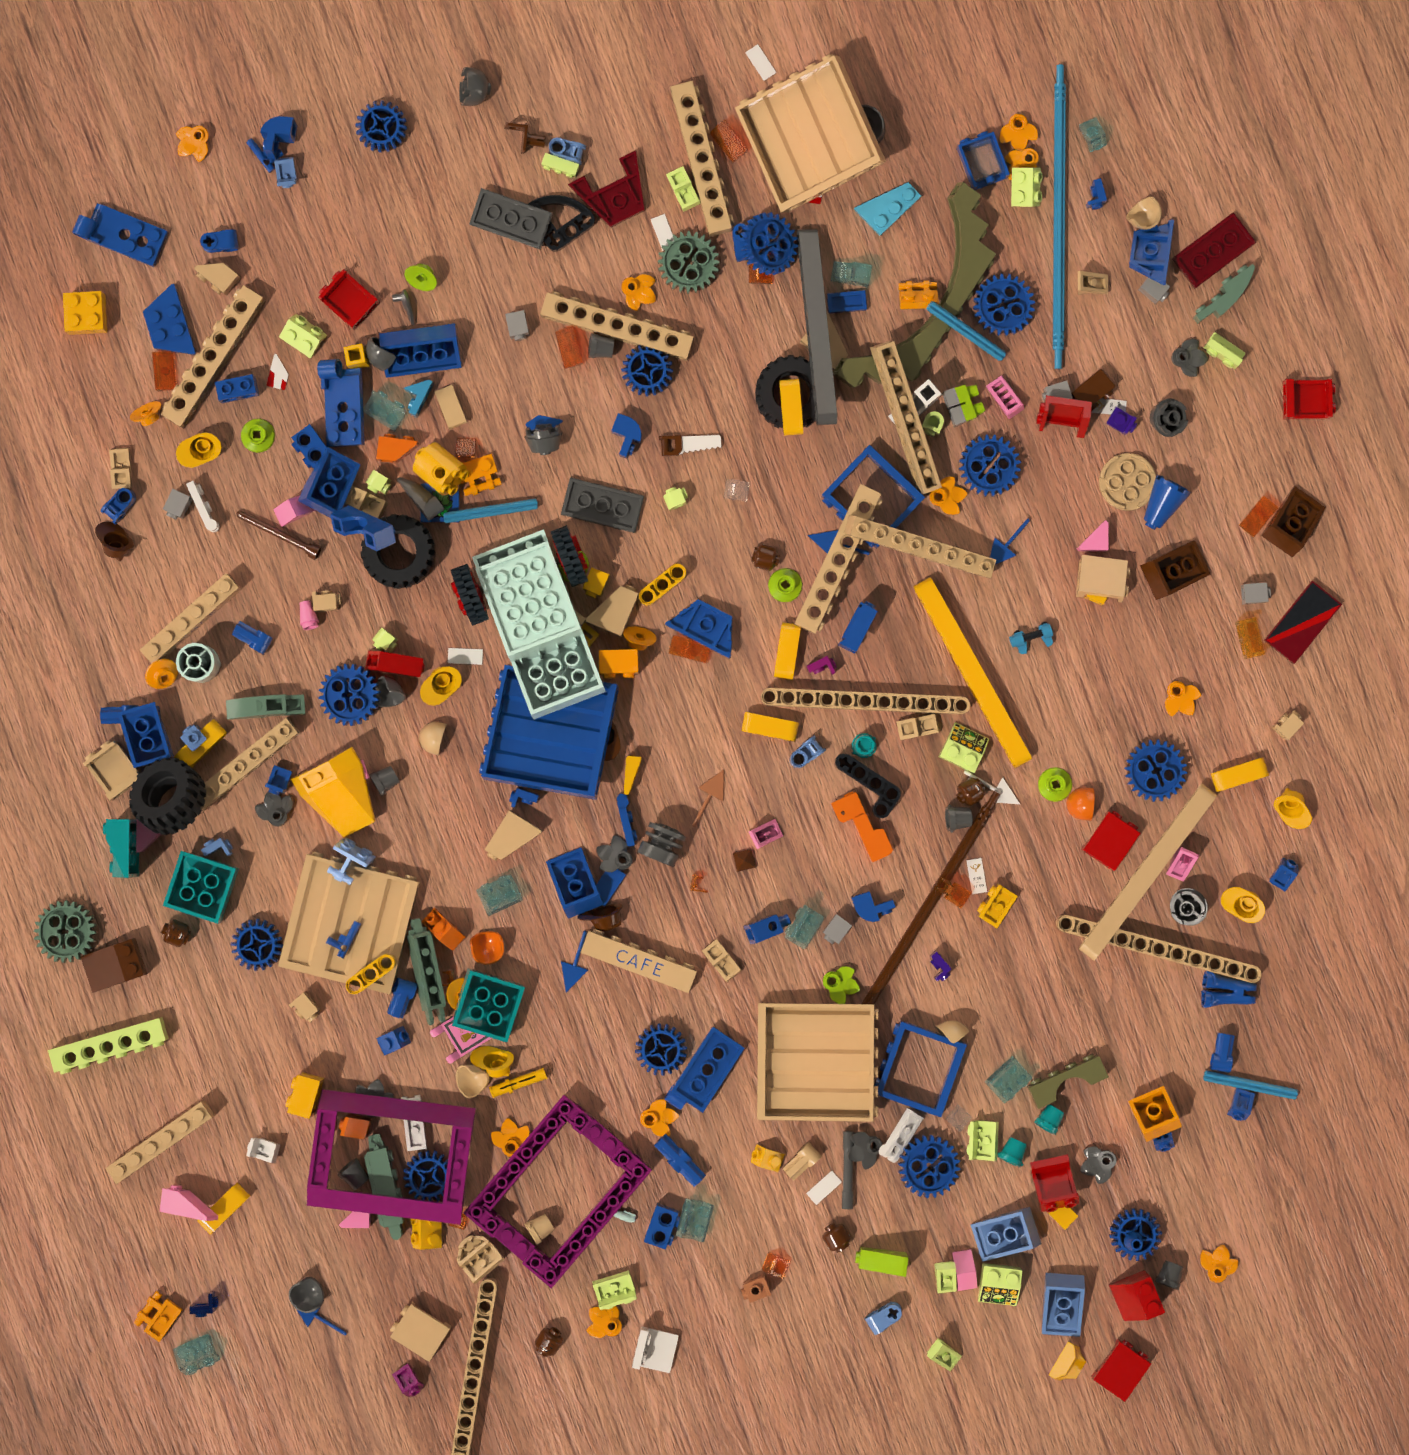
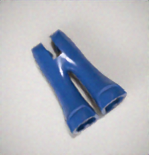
[1201,971,1257,1008]

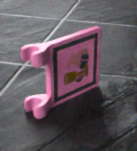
[430,1017,491,1064]

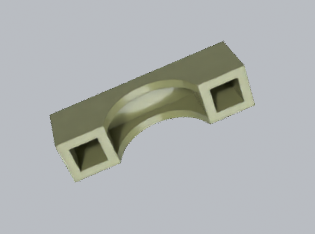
[1027,1053,1109,1109]

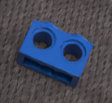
[215,374,259,404]
[291,424,326,469]
[644,1203,681,1250]

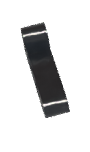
[835,754,901,818]

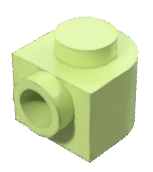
[922,411,944,437]
[366,470,391,494]
[663,487,688,511]
[372,627,398,653]

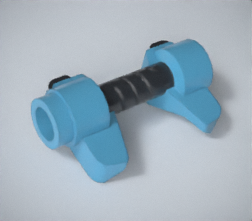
[1009,622,1053,654]

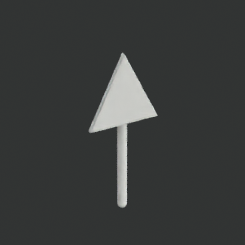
[964,770,1020,804]

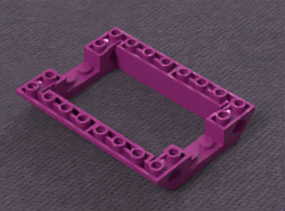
[307,1089,476,1225]
[463,1095,652,1289]

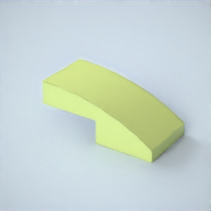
[666,166,701,212]

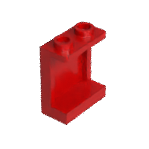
[318,269,380,330]
[1283,379,1336,420]
[1036,395,1092,438]
[1081,811,1141,871]
[1030,1154,1079,1212]
[1091,1339,1151,1402]

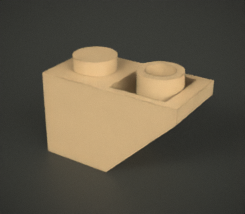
[194,263,241,296]

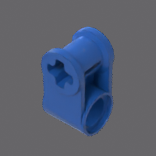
[732,223,749,262]
[200,229,238,253]
[100,488,136,524]

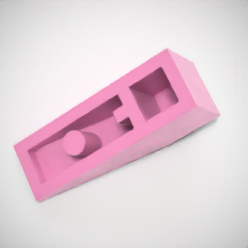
[160,1185,218,1221]

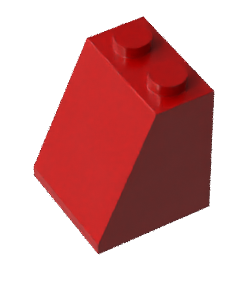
[1109,1270,1165,1321]

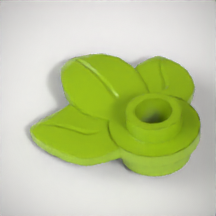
[823,966,860,1004]

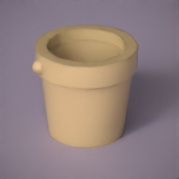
[524,1214,555,1245]

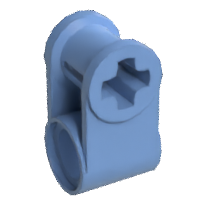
[549,137,587,165]
[789,735,826,768]
[864,1302,902,1335]

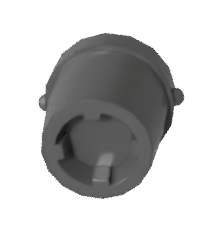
[588,333,614,358]
[369,766,400,796]
[945,805,972,833]
[337,1158,369,1190]
[1155,1260,1184,1290]

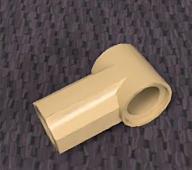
[782,1142,822,1181]

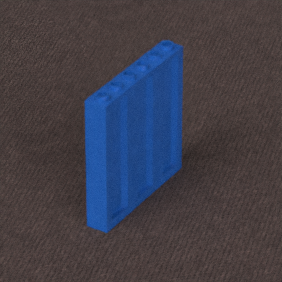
[479,665,619,800]

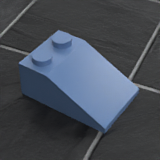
[971,1207,1042,1262]
[1041,1273,1085,1337]

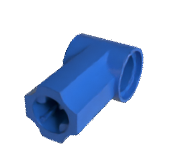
[232,621,273,655]
[387,978,417,1018]
[1210,1033,1235,1073]

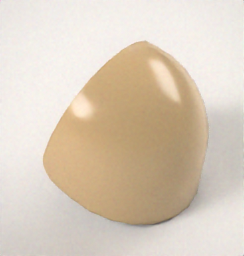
[1126,197,1161,230]
[419,722,447,756]
[936,1021,969,1043]
[456,1065,489,1098]

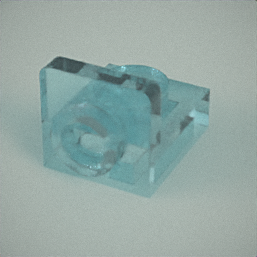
[1079,118,1107,152]

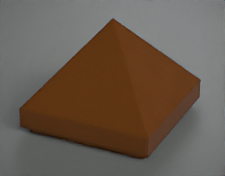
[733,849,756,872]

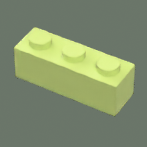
[541,153,580,178]

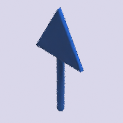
[990,518,1030,565]
[808,530,870,555]
[561,931,588,993]
[296,1309,347,1335]

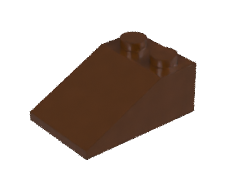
[1261,486,1326,557]
[1140,540,1211,600]
[81,938,147,993]

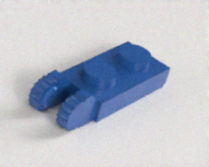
[617,794,638,847]

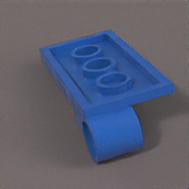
[72,203,168,267]
[317,359,365,447]
[664,1027,744,1113]

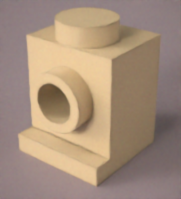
[312,590,341,612]
[1271,710,1304,740]
[289,992,320,1022]

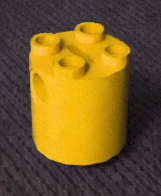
[413,442,469,496]

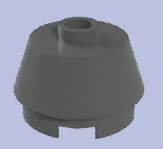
[1150,398,1188,437]
[524,424,562,455]
[1170,888,1208,926]

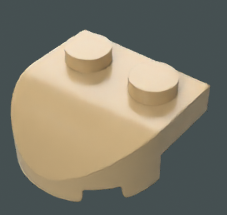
[457,1235,505,1284]

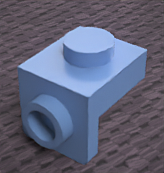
[274,157,297,188]
[180,725,207,751]
[201,838,233,856]

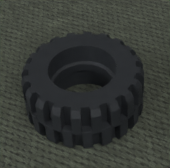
[755,355,816,429]
[361,514,436,589]
[129,758,206,835]

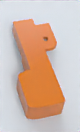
[831,791,893,862]

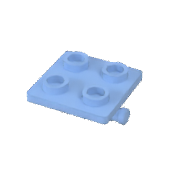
[327,838,376,885]

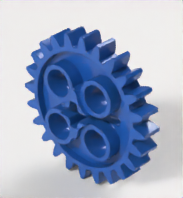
[740,212,798,275]
[973,274,1035,337]
[959,434,1021,497]
[318,664,381,726]
[1124,739,1187,802]
[898,1135,961,1198]

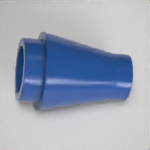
[1124,1232,1143,1251]

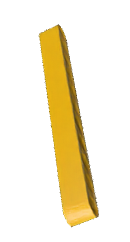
[913,577,1032,768]

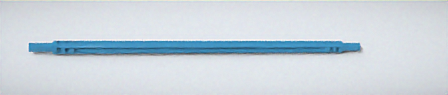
[1053,64,1066,369]

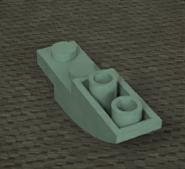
[1193,264,1255,324]
[226,694,305,720]

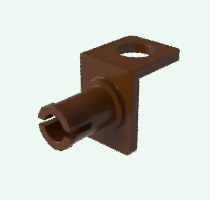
[504,122,546,154]

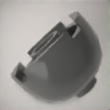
[459,67,491,106]

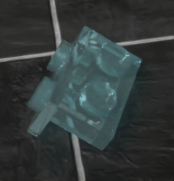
[363,390,407,432]
[476,874,523,916]
[784,905,824,949]
[984,1056,1032,1103]
[676,1198,714,1242]
[173,1333,220,1375]

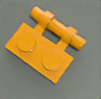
[898,280,939,309]
[461,454,502,497]
[134,1291,183,1342]

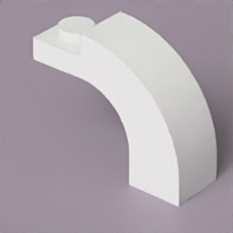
[888,379,942,424]

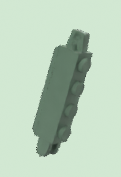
[406,918,446,1026]
[364,1133,405,1240]

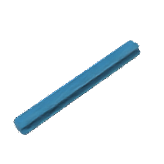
[926,301,1006,361]
[443,499,538,523]
[1203,1071,1298,1100]

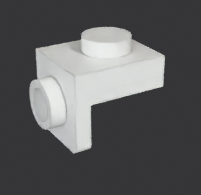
[246,1138,280,1163]

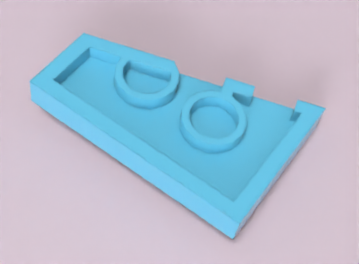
[854,182,921,236]

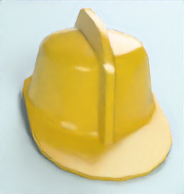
[176,432,221,468]
[420,666,462,706]
[1274,788,1312,829]
[1221,887,1265,923]
[470,1046,514,1078]

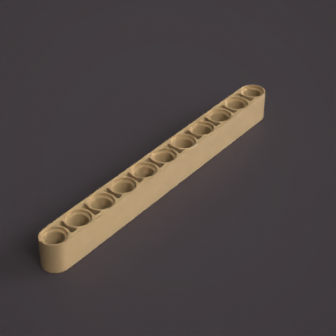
[761,688,970,714]
[1078,784,1217,960]
[1056,915,1261,983]
[451,1277,498,1455]

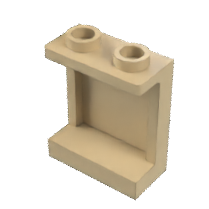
[1076,555,1130,602]
[83,740,140,801]
[390,1302,451,1362]

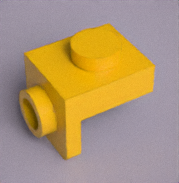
[751,1144,785,1172]

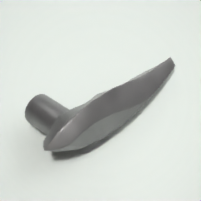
[392,290,414,325]

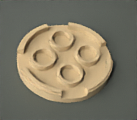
[1099,453,1156,511]

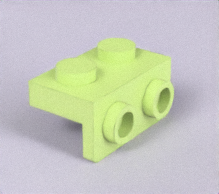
[1011,167,1043,207]
[279,314,327,358]
[1203,332,1245,369]
[967,1120,999,1161]
[592,1270,637,1310]

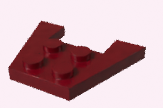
[568,150,645,228]

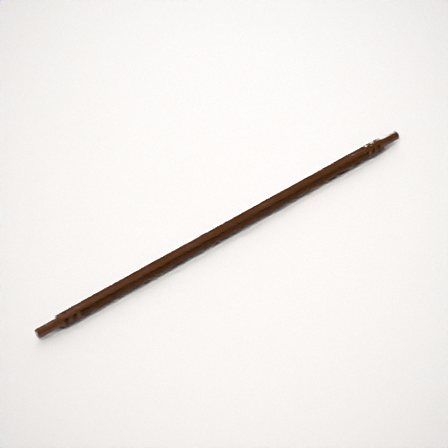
[861,791,1000,1005]

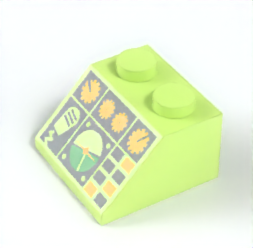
[938,723,989,773]
[978,1263,1022,1306]

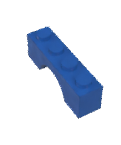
[330,505,396,551]

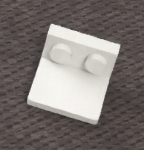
[632,1326,678,1373]

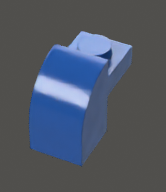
[260,116,297,159]
[611,413,642,459]
[851,891,895,922]

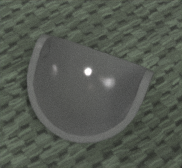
[365,337,396,371]
[374,676,405,707]
[289,1277,324,1313]

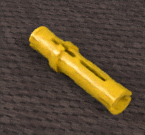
[489,1067,547,1098]

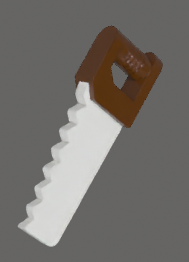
[659,435,721,456]

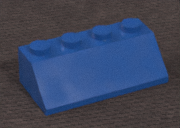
[379,323,462,378]

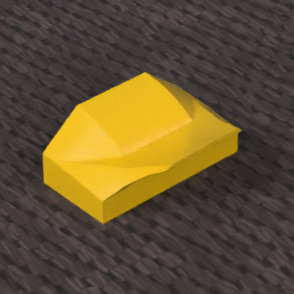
[1049,1342,1086,1381]

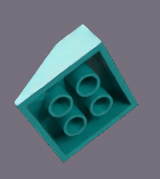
[103,819,139,878]
[163,851,239,924]
[452,968,525,1042]

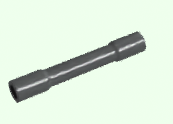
[842,1131,855,1209]

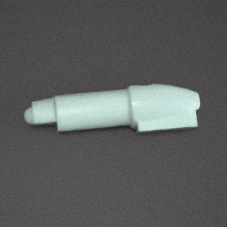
[614,1210,636,1223]

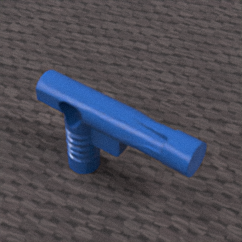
[246,138,284,173]
[326,921,361,959]

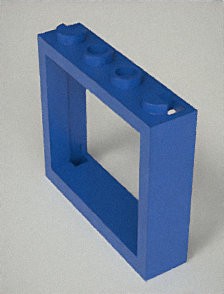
[821,445,925,549]
[875,1020,967,1117]

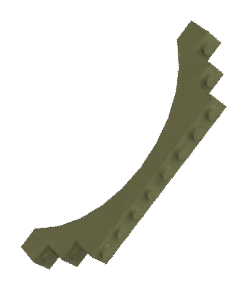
[833,182,996,387]

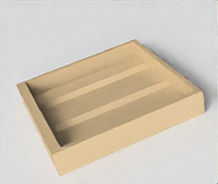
[735,54,886,213]
[278,851,420,994]
[757,1003,879,1122]

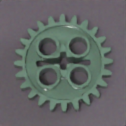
[658,231,720,294]
[33,900,97,963]

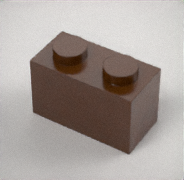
[1071,369,1115,412]

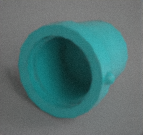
[852,733,876,758]
[1034,1104,1064,1135]
[997,1137,1027,1168]

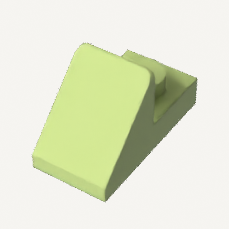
[934,1261,957,1293]
[927,1338,962,1372]

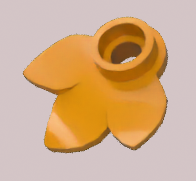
[999,114,1038,151]
[176,126,209,162]
[1004,148,1039,180]
[621,274,656,311]
[929,477,967,515]
[1165,681,1201,717]
[640,1099,679,1136]
[491,1118,530,1157]
[1200,1245,1238,1283]
[586,1306,622,1338]

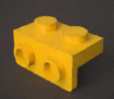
[977,884,1018,928]
[410,1218,442,1250]

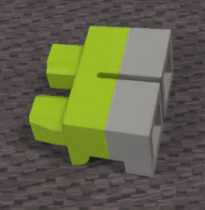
[942,385,985,428]

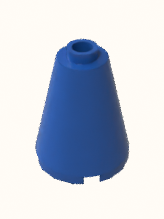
[1144,474,1191,530]

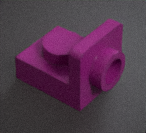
[806,656,837,675]
[392,1364,424,1397]

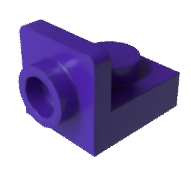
[1106,407,1138,435]
[930,951,951,981]

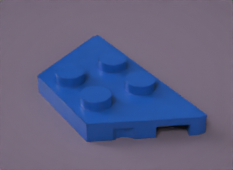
[1129,220,1174,285]
[143,284,196,355]
[665,599,733,659]

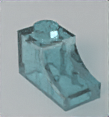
[831,261,872,288]

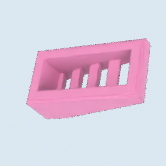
[986,375,1024,419]

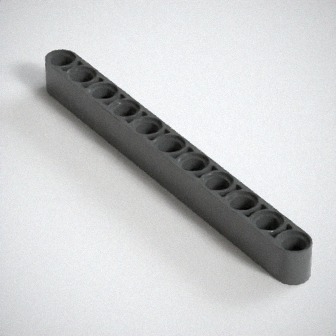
[797,229,837,425]

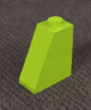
[855,1247,908,1277]

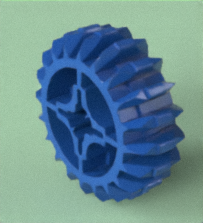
[355,100,407,153]
[621,345,673,397]
[231,919,283,971]
[635,1023,687,1076]
[403,1150,448,1201]
[1109,1208,1162,1261]

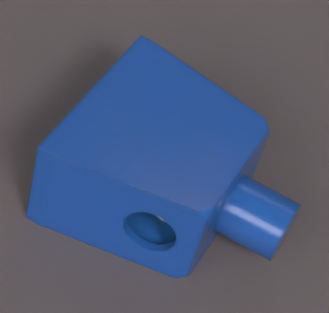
[743,914,791,944]

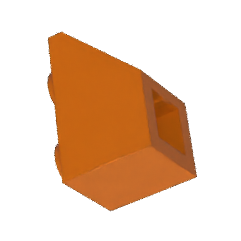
[376,434,419,463]
[422,908,465,951]
[338,1113,372,1140]

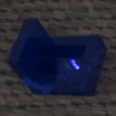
[189,1291,219,1317]

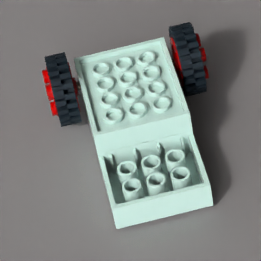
[451,525,606,719]

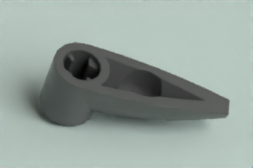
[397,477,444,521]

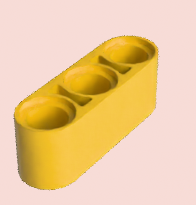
[779,379,803,436]
[639,564,686,606]
[774,622,801,680]
[741,712,799,742]
[174,719,227,768]
[1211,757,1269,792]
[346,954,396,994]
[197,1182,250,1235]

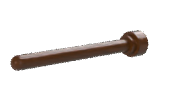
[236,511,322,560]

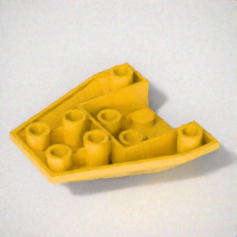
[291,747,375,837]

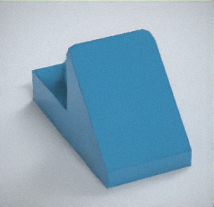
[403,380,434,418]

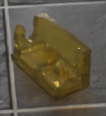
[1235,617,1265,659]

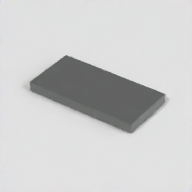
[469,188,553,250]
[561,477,644,533]

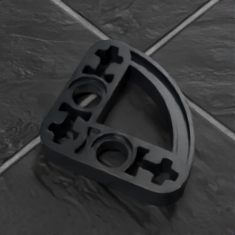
[528,195,595,252]

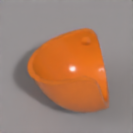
[1066,788,1095,821]
[470,931,504,965]

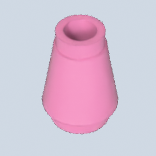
[299,600,319,630]

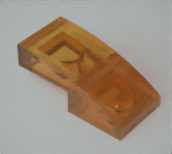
[1239,495,1279,538]
[668,635,711,664]

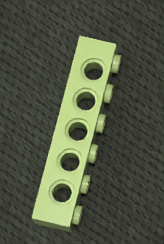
[48,1017,169,1074]

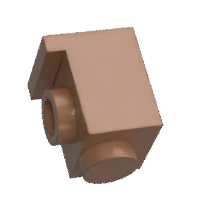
[741,1275,771,1303]

